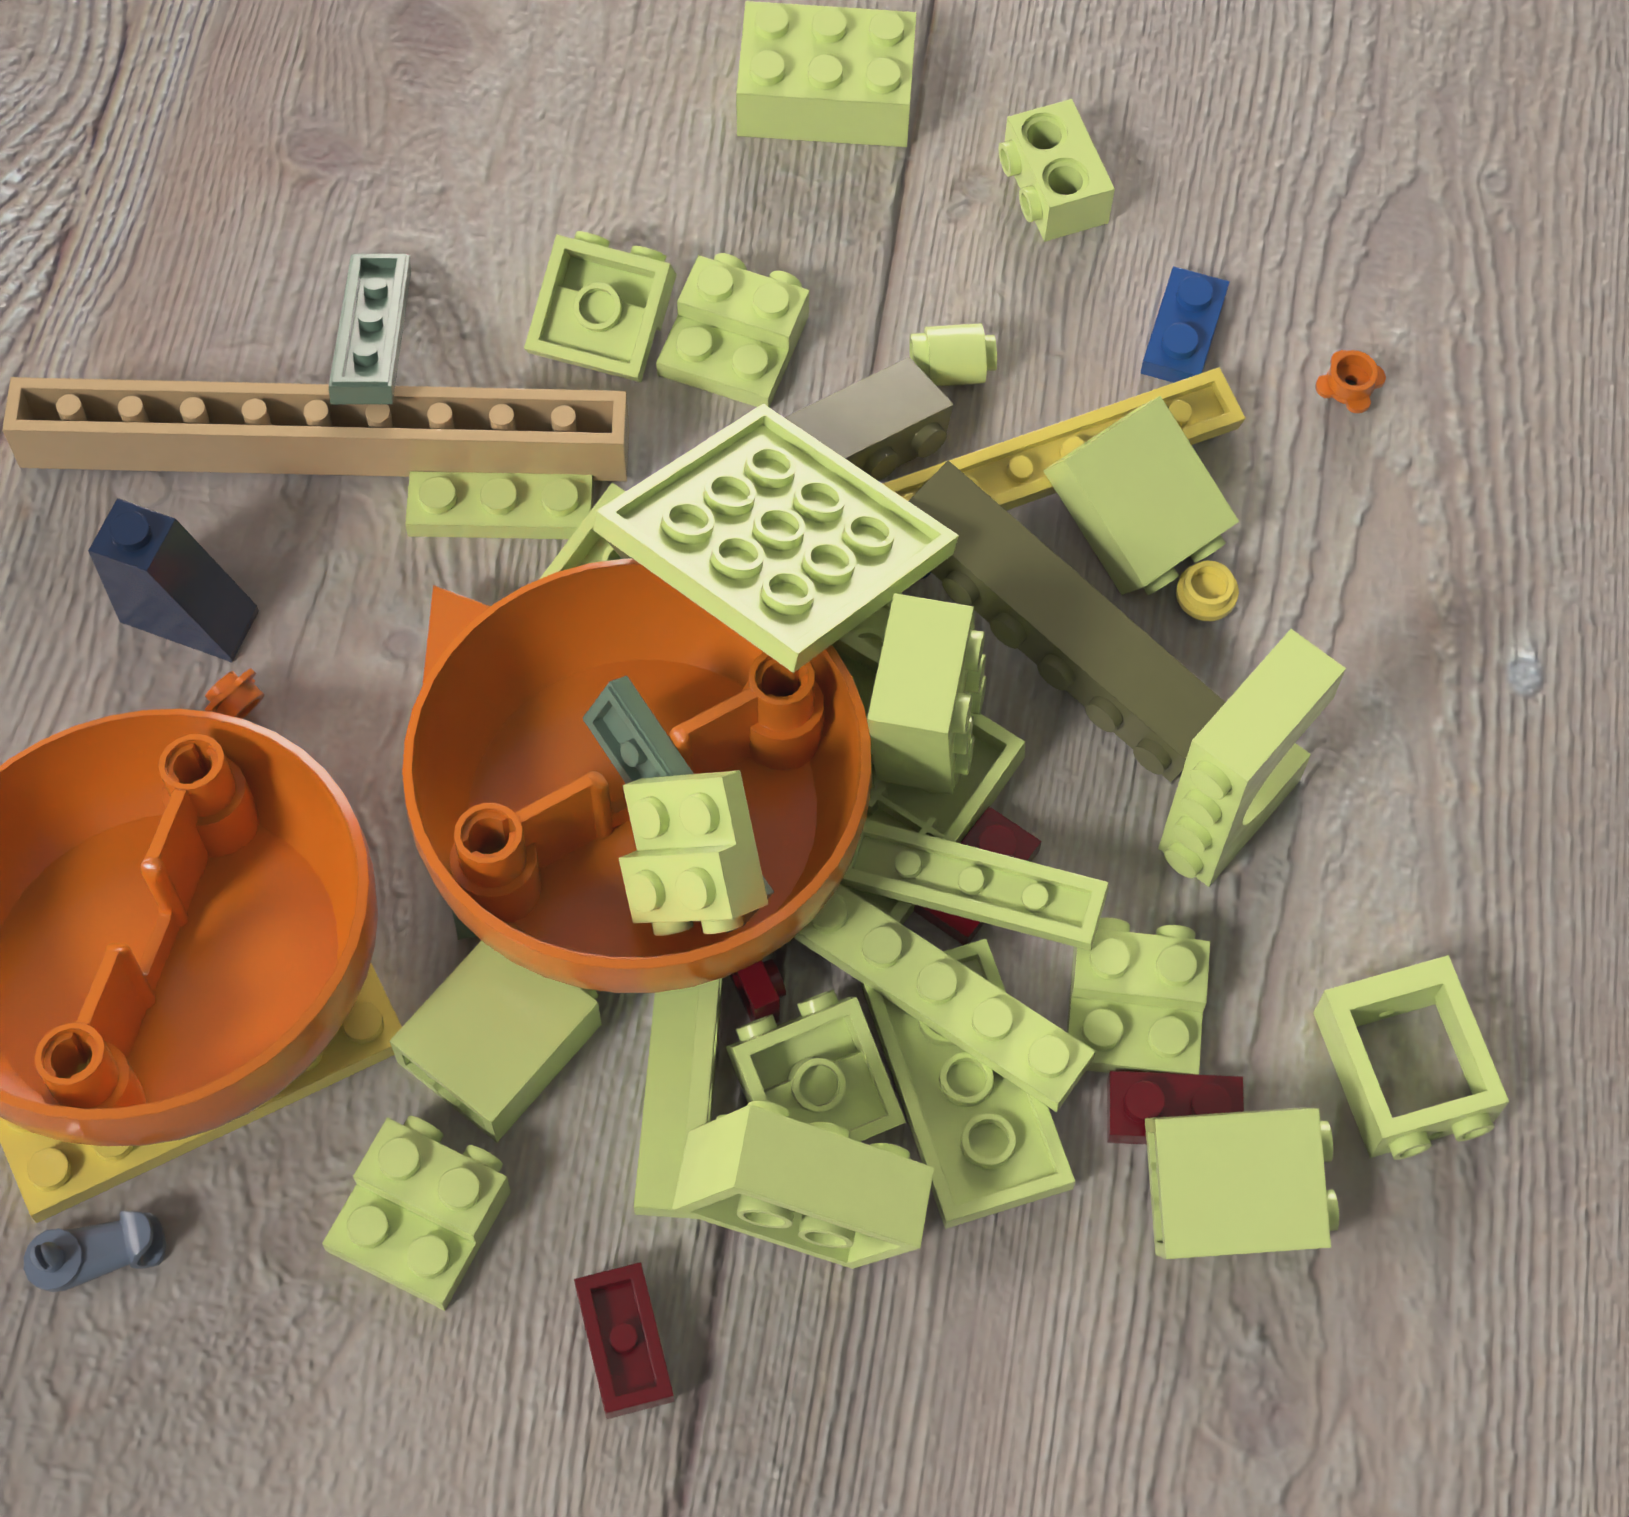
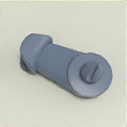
[24,1211,166,1292]

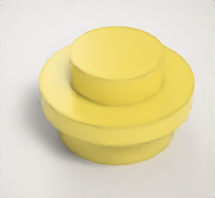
[1176,560,1239,621]

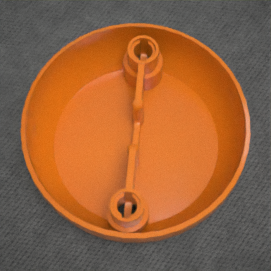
[402,558,872,993]
[0,709,378,1146]

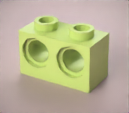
[998,99,1115,242]

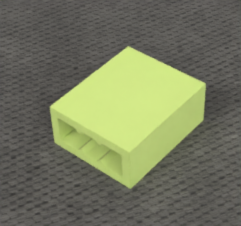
[1043,396,1239,595]
[390,940,602,1142]
[1145,1107,1339,1259]

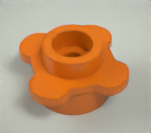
[1315,350,1386,413]
[205,668,264,719]

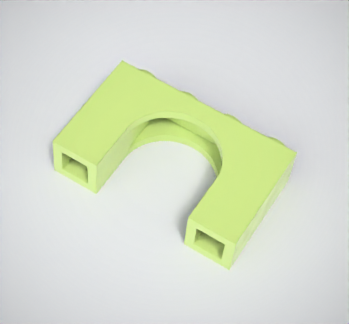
[1158,629,1346,887]

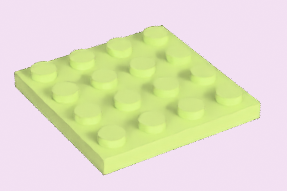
[593,404,959,673]

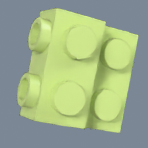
[524,231,677,383]
[656,253,809,408]
[619,770,769,936]
[1067,917,1210,1075]
[725,989,906,1142]
[322,1116,511,1311]

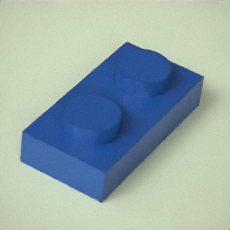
[1140,266,1230,383]

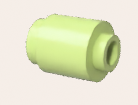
[909,323,997,386]

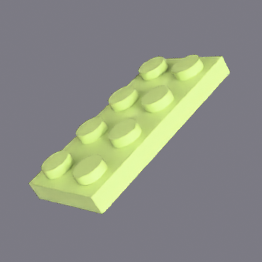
[861,939,1076,1229]

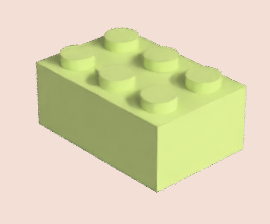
[736,1,916,147]
[867,593,987,794]
[672,1101,934,1269]

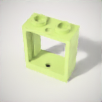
[1313,955,1509,1160]

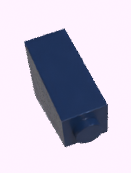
[88,498,259,663]

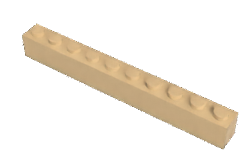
[2,377,630,482]

